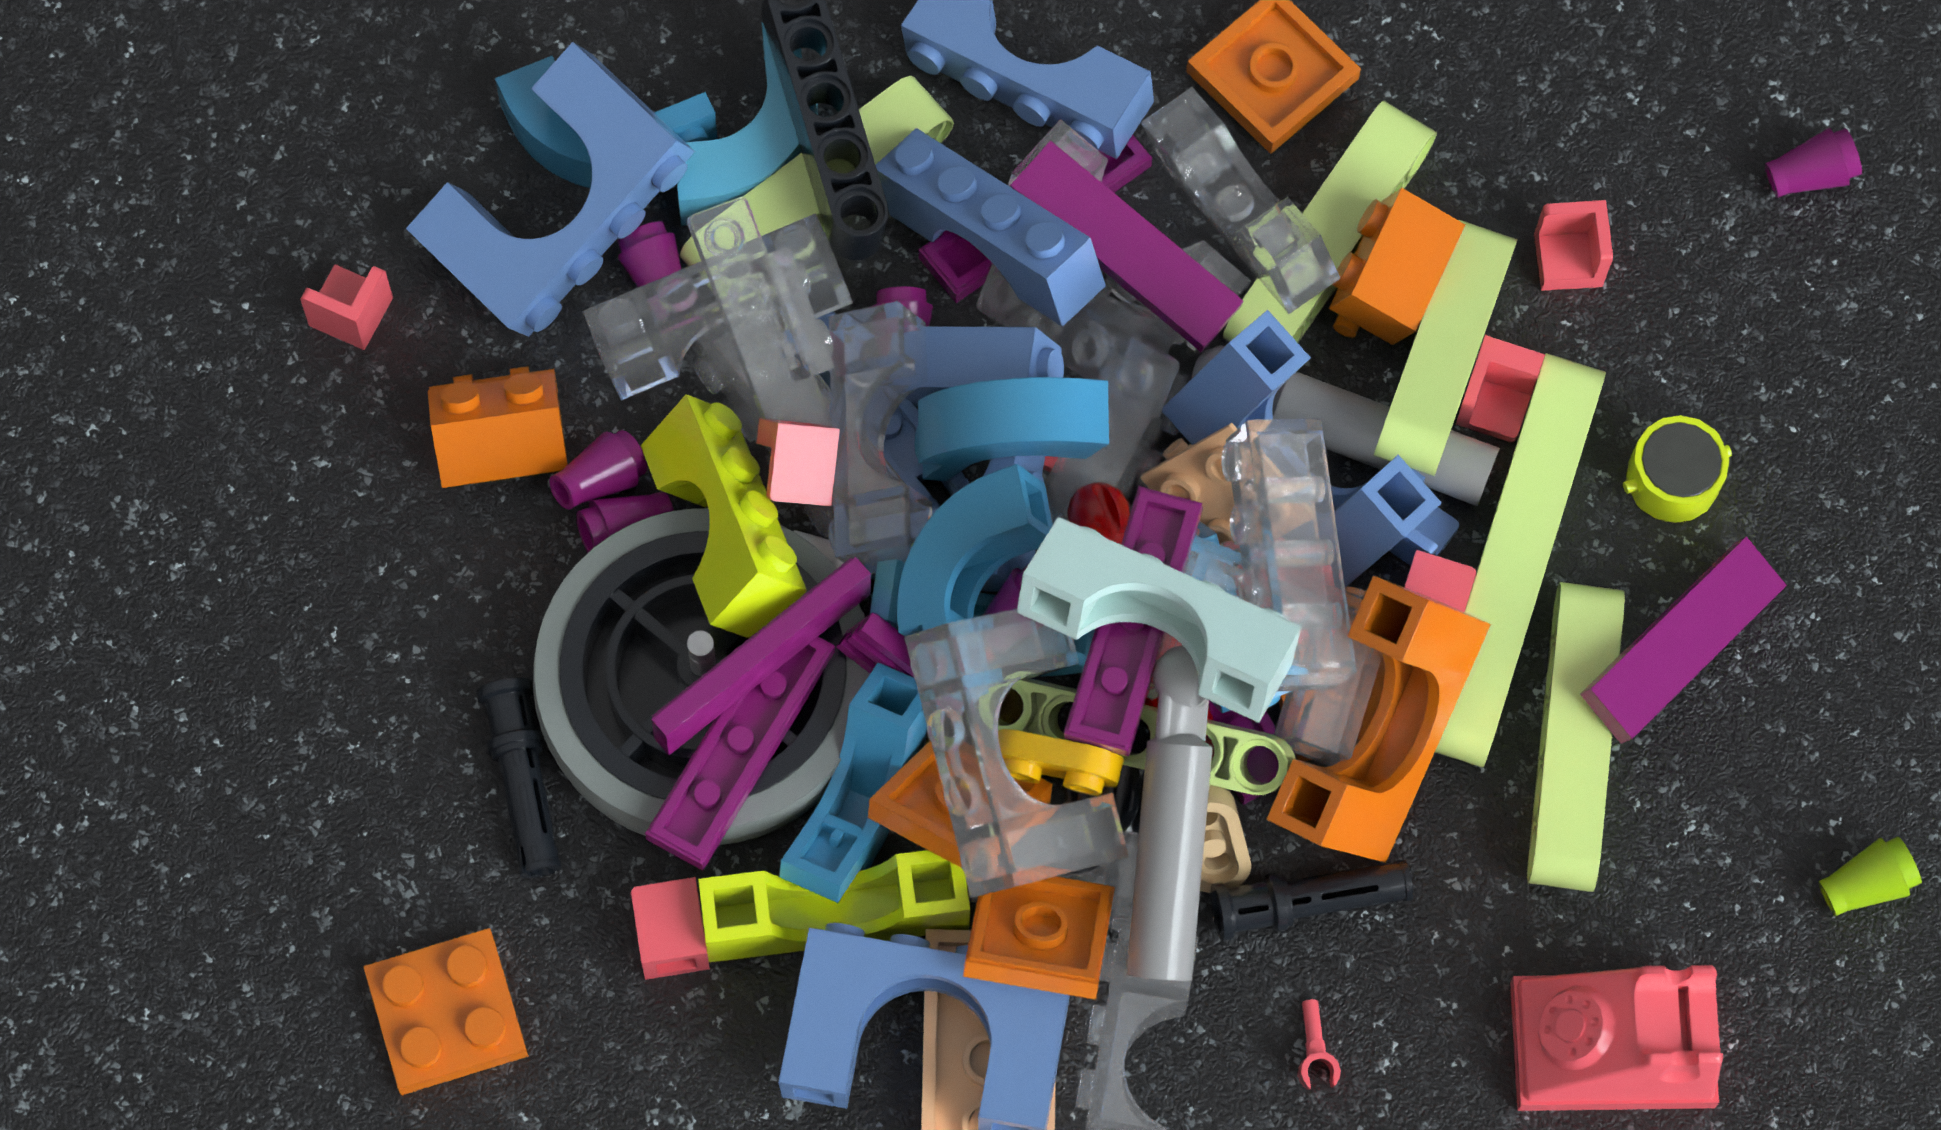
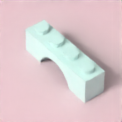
[1017,517,1302,722]

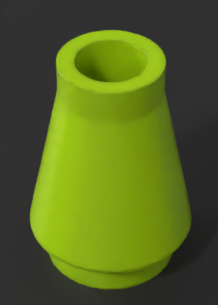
[1818,836,1922,917]

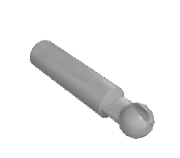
[1191,346,1500,506]
[1126,646,1213,981]

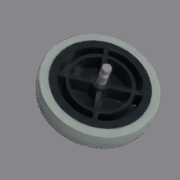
[533,508,870,845]

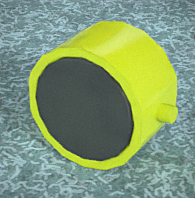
[1623,415,1732,523]

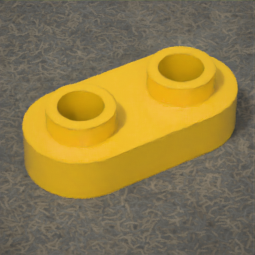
[992,729,1124,796]

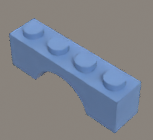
[901,0,1154,159]
[876,128,1106,327]

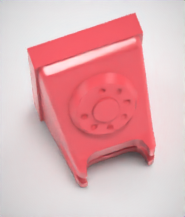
[1510,965,1723,1111]

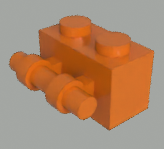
[1329,187,1466,345]
[428,366,568,488]

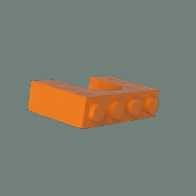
[1266,575,1491,863]

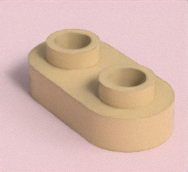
[1200,785,1251,893]

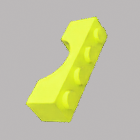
[641,394,807,638]
[698,850,970,963]

